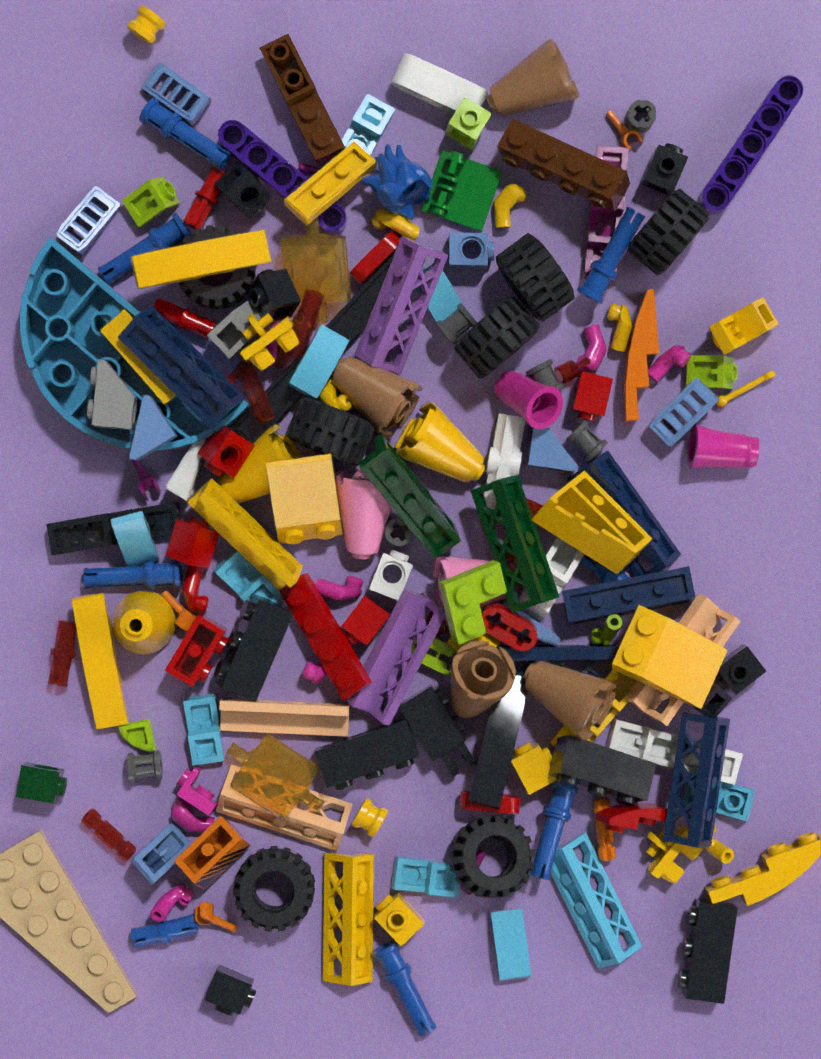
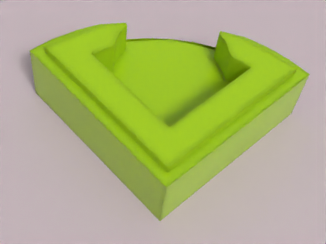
[118,718,157,751]

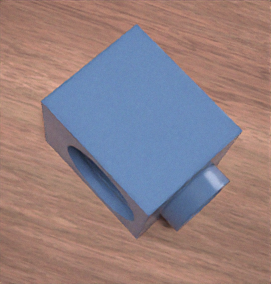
[448,233,494,269]

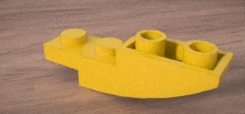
[704,832,821,906]

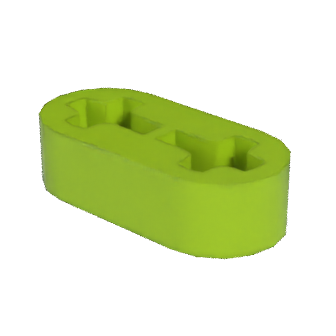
[411,638,457,676]

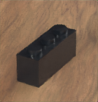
[214,593,294,702]
[315,718,419,790]
[548,735,656,806]
[678,898,738,1004]

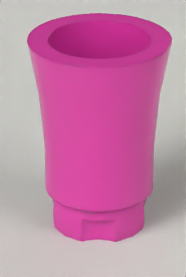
[494,371,563,429]
[687,424,759,469]

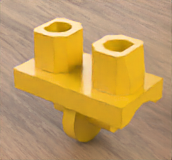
[240,313,300,371]
[646,823,703,884]

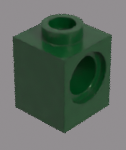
[16,762,68,804]

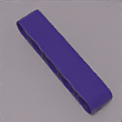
[698,75,803,215]
[218,120,347,235]

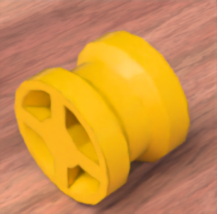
[126,5,167,45]
[351,797,389,838]

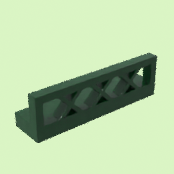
[358,433,461,559]
[471,475,560,613]

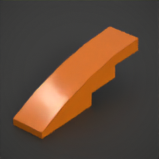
[623,289,659,422]

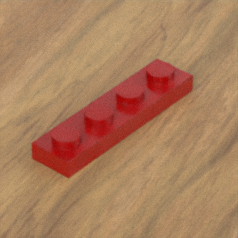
[279,573,373,700]

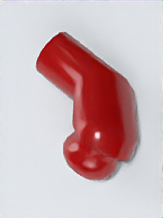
[182,565,209,613]

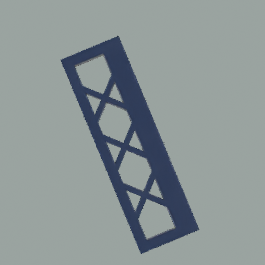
[117,306,245,429]
[567,450,681,576]
[562,566,696,626]
[496,644,621,679]
[663,712,730,848]

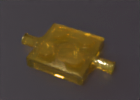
[280,217,351,324]
[226,733,325,822]

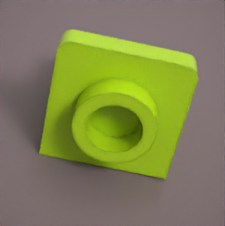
[445,98,491,150]
[122,176,180,228]
[686,355,738,389]

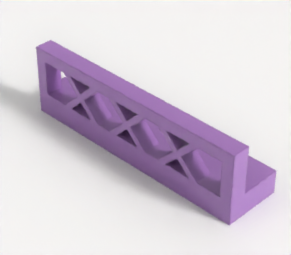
[355,236,448,374]
[347,588,446,726]

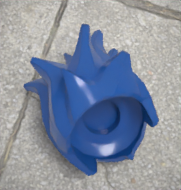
[362,144,433,220]

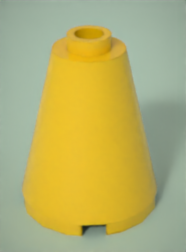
[395,401,486,483]
[218,425,303,504]
[112,590,176,654]

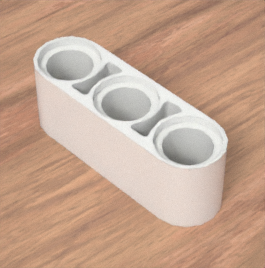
[390,53,488,115]

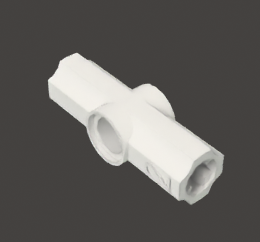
[484,414,525,510]

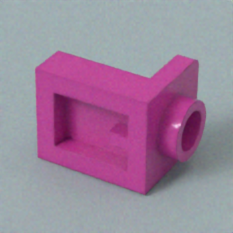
[176,765,218,816]

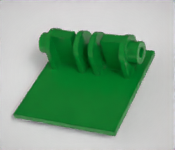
[421,150,503,232]

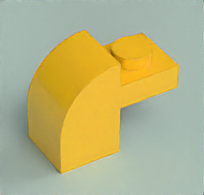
[709,297,779,355]

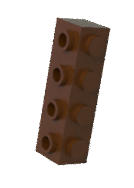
[497,118,630,212]

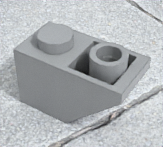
[207,299,275,361]
[87,360,138,430]

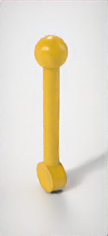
[716,370,776,408]

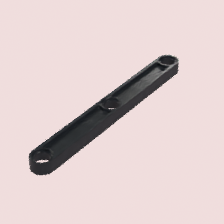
[224,253,426,452]

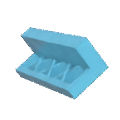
[550,832,642,969]

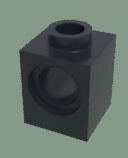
[214,161,272,219]

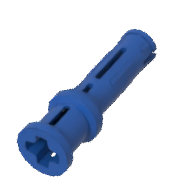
[139,98,232,171]
[576,207,645,304]
[98,212,191,285]
[83,560,183,590]
[529,781,579,881]
[372,939,437,1036]

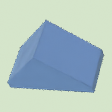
[129,394,178,461]
[526,427,578,472]
[130,822,191,885]

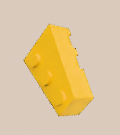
[531,471,653,574]

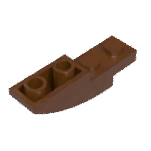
[260,34,345,165]

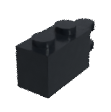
[399,684,476,777]

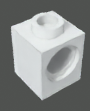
[369,550,413,600]

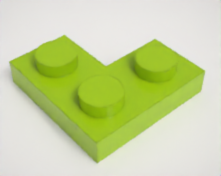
[438,560,507,645]

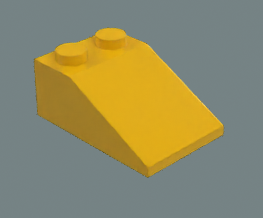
[266,454,343,544]
[612,605,728,709]

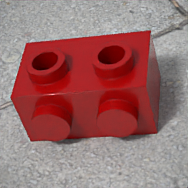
[164,613,229,687]

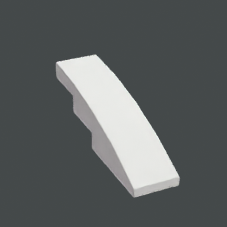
[606,718,743,785]

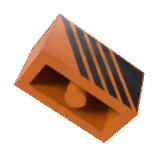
[174,816,251,890]

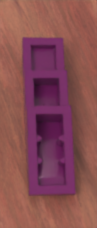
[583,145,629,282]

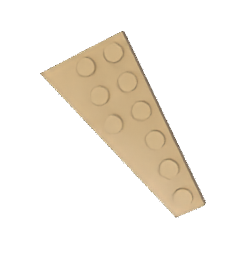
[0,829,138,1013]

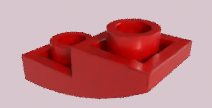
[595,802,668,833]

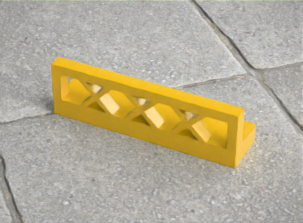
[187,478,303,590]
[323,852,374,986]

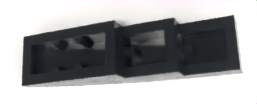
[46,502,182,556]
[468,675,527,809]

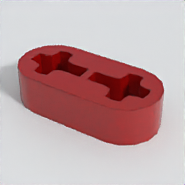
[349,231,400,285]
[482,603,538,651]
[459,791,521,814]

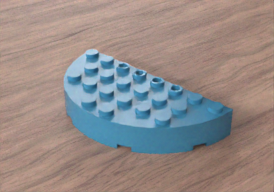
[20,236,251,451]

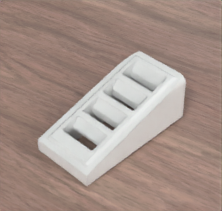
[166,439,206,501]

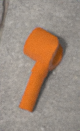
[606,110,642,150]
[161,590,196,631]
[195,902,238,933]

